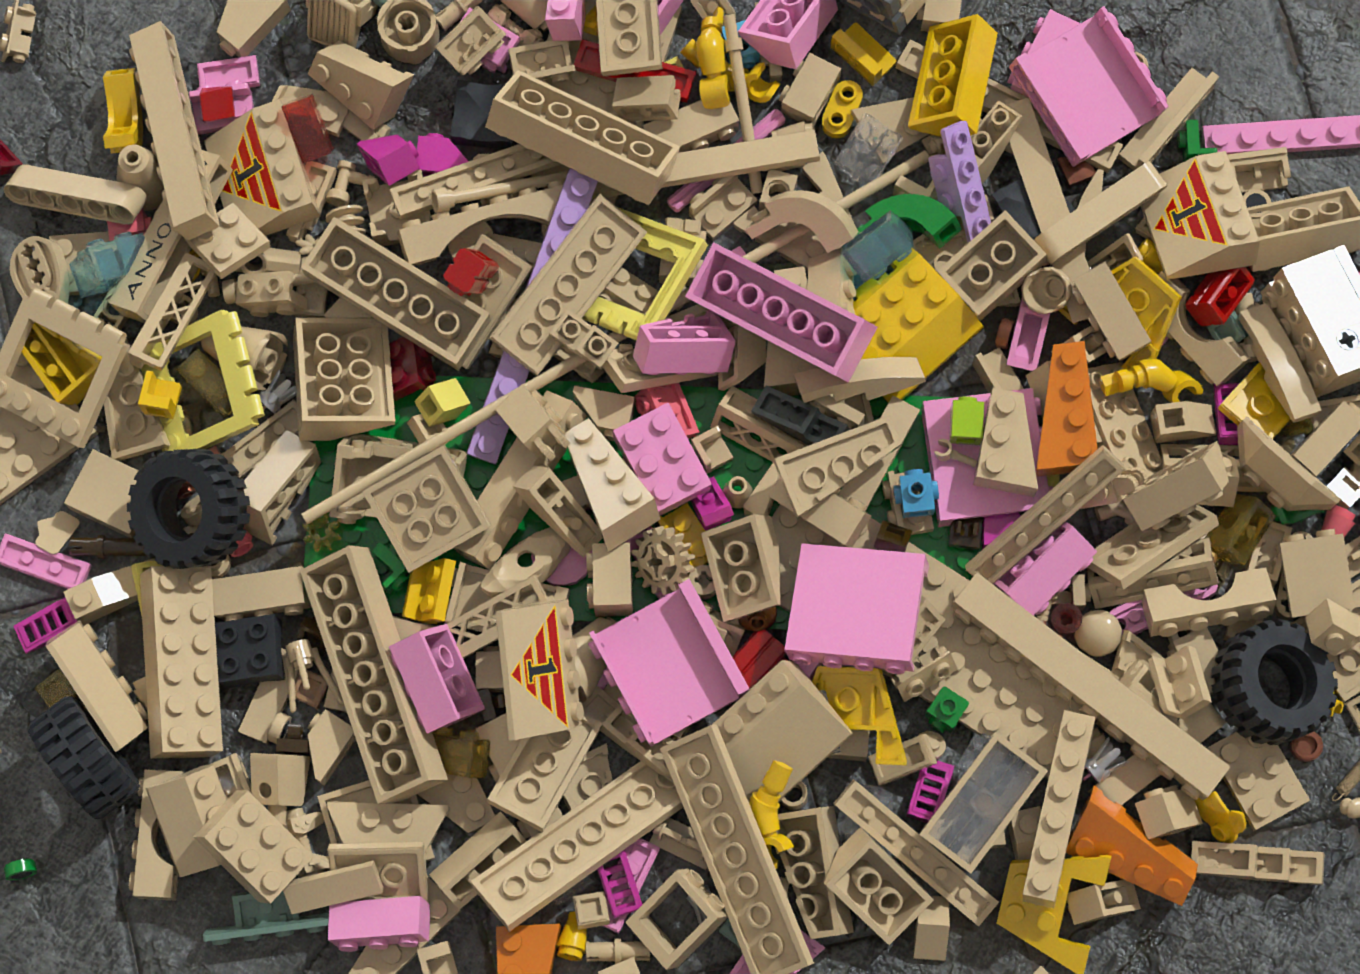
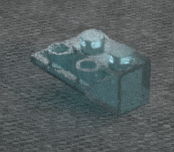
[842,210,914,282]
[69,232,145,298]

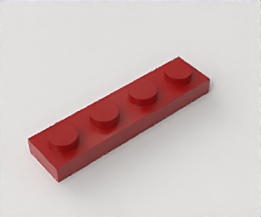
[573,39,696,103]

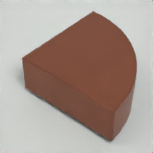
[1057,157,1096,188]

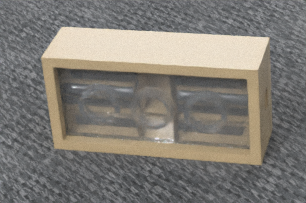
[919,732,1048,873]

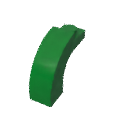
[851,194,962,259]

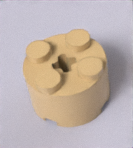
[377,0,439,64]

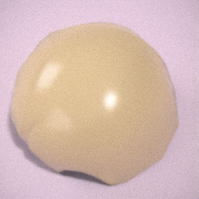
[1021,267,1072,314]
[1074,610,1122,657]

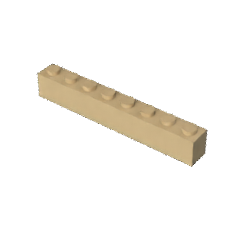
[129,21,220,241]

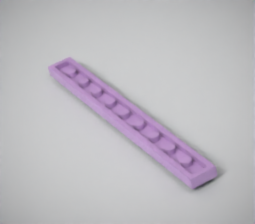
[467,168,598,465]

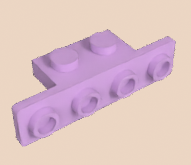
[928,121,991,243]

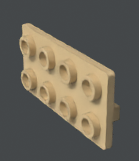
[1088,362,1162,477]

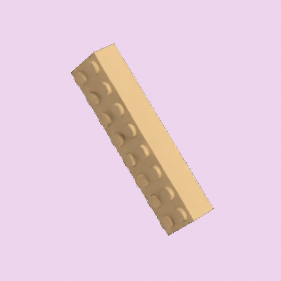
[300,545,448,804]

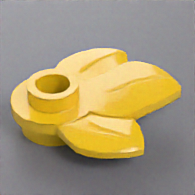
[1194,791,1246,843]

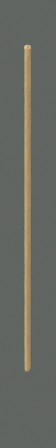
[301,150,930,524]

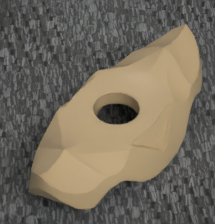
[481,527,571,599]

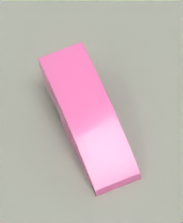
[1006,297,1050,371]

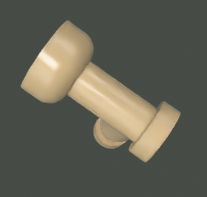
[325,160,375,207]

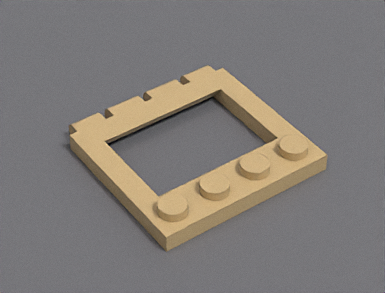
[0,288,128,448]

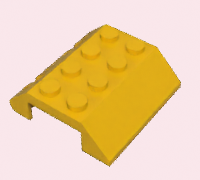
[853,244,984,403]

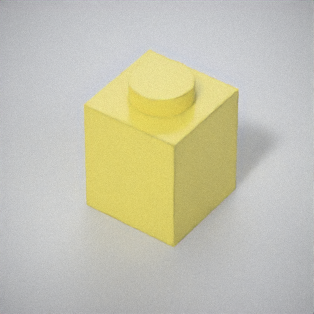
[414,378,471,427]

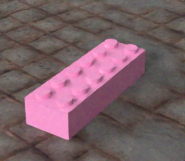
[685,242,878,383]

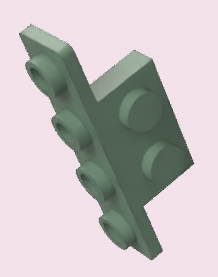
[203,891,329,945]

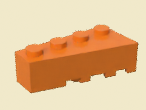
[1036,341,1098,477]
[1066,785,1198,906]
[496,924,562,974]

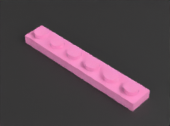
[1201,115,1360,154]

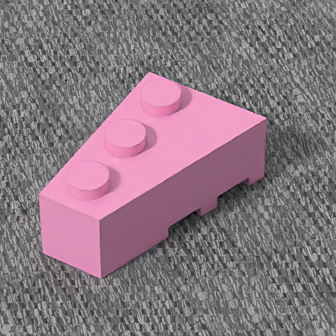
[633,310,736,375]

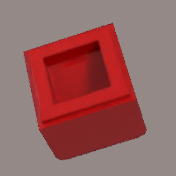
[200,86,235,122]

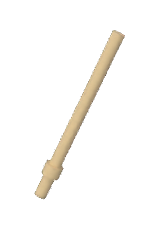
[723,14,763,194]

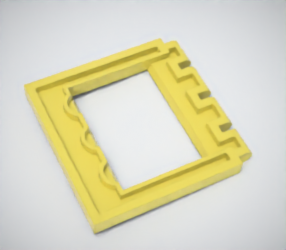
[581,207,708,340]
[141,310,265,452]

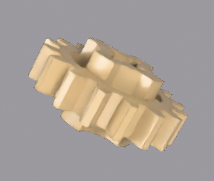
[631,526,695,595]

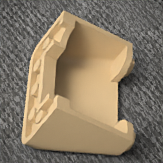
[329,434,467,524]

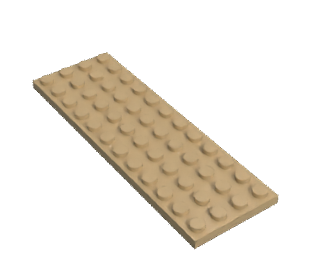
[772,504,1113,779]

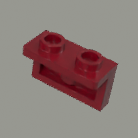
[389,337,436,401]

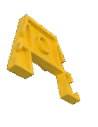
[1059,256,1182,371]
[812,666,907,765]
[997,855,1112,974]

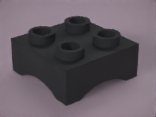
[451,80,513,149]
[990,177,1075,240]
[215,614,285,689]

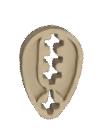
[10,236,69,303]

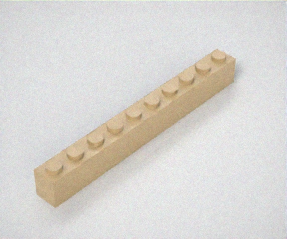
[951,572,1230,800]

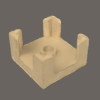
[362,169,432,246]

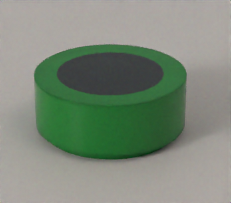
[4,859,37,881]

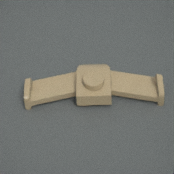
[272,85,391,141]

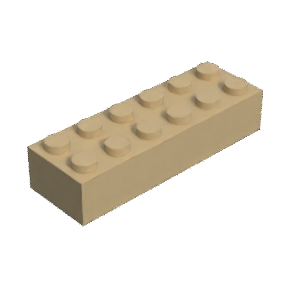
[485,70,680,205]
[301,217,491,371]
[140,566,223,759]

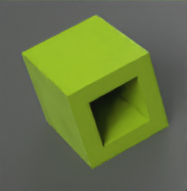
[949,396,984,445]

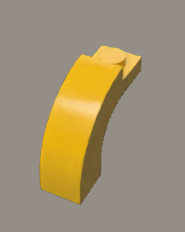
[103,68,143,154]

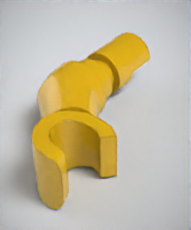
[696,6,732,109]
[680,38,781,103]
[1100,358,1203,403]
[749,760,794,869]

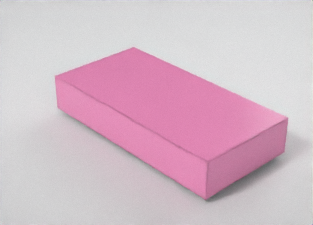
[197,55,260,88]

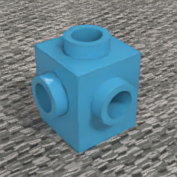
[893,469,939,518]

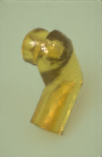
[1277,418,1312,437]

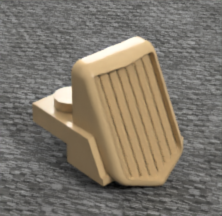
[306,0,378,48]

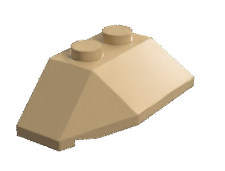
[1237,416,1341,511]

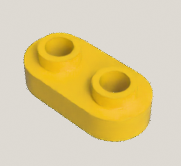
[822,80,863,138]

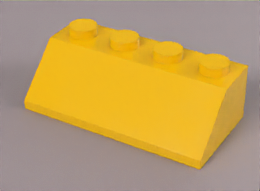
[908,14,998,137]

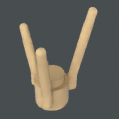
[284,639,344,713]

